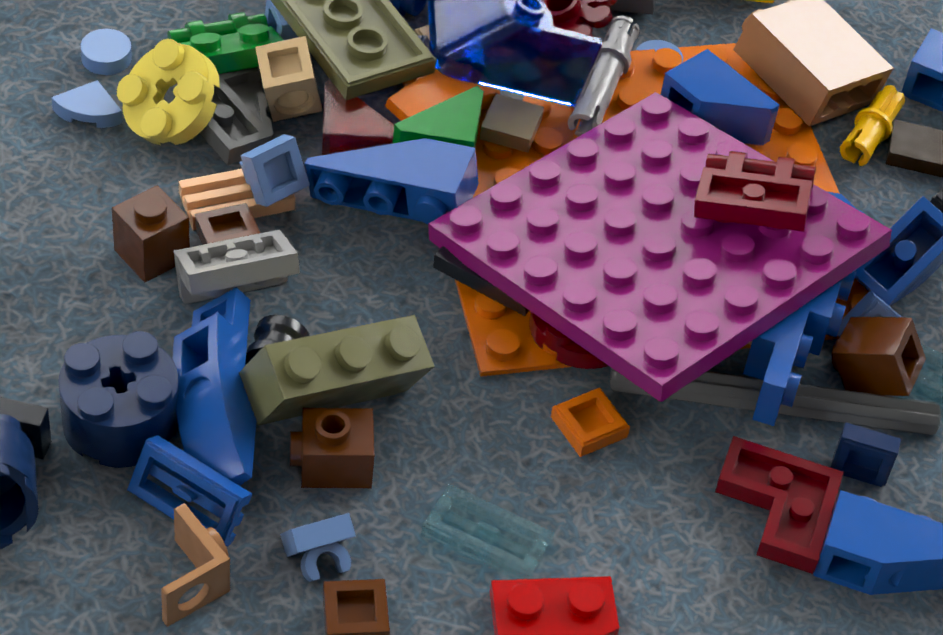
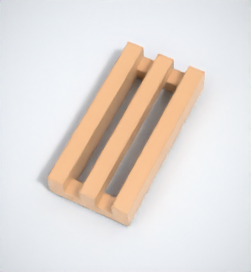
[179,169,295,230]

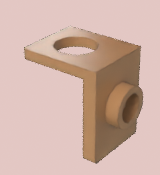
[161,503,230,627]

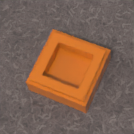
[550,387,630,457]

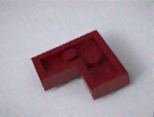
[715,436,844,574]

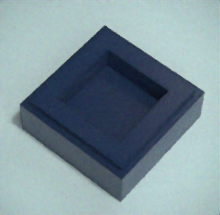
[830,422,901,487]

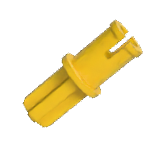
[840,85,905,166]

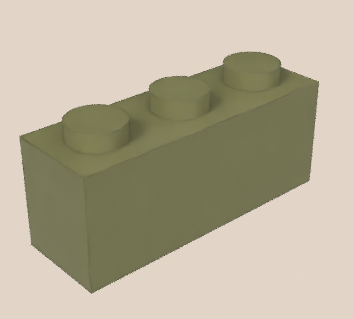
[239,315,435,425]

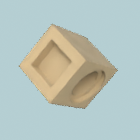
[255,36,323,122]

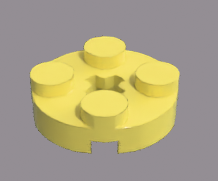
[117,39,220,145]

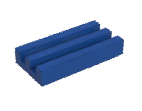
[127,435,252,547]

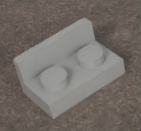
[173,229,300,304]

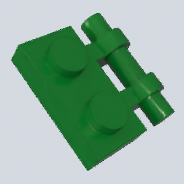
[167,12,284,74]

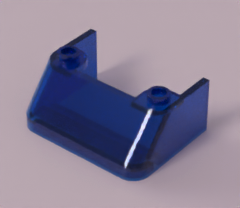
[428,0,602,107]

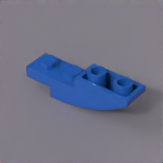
[743,270,857,426]
[172,287,256,486]

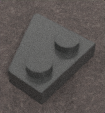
[173,67,273,165]

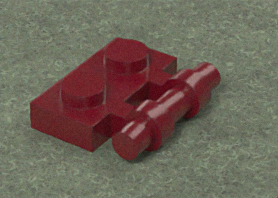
[694,151,816,232]

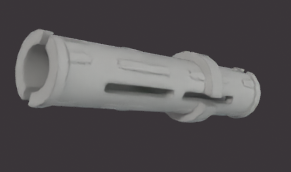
[567,16,640,136]

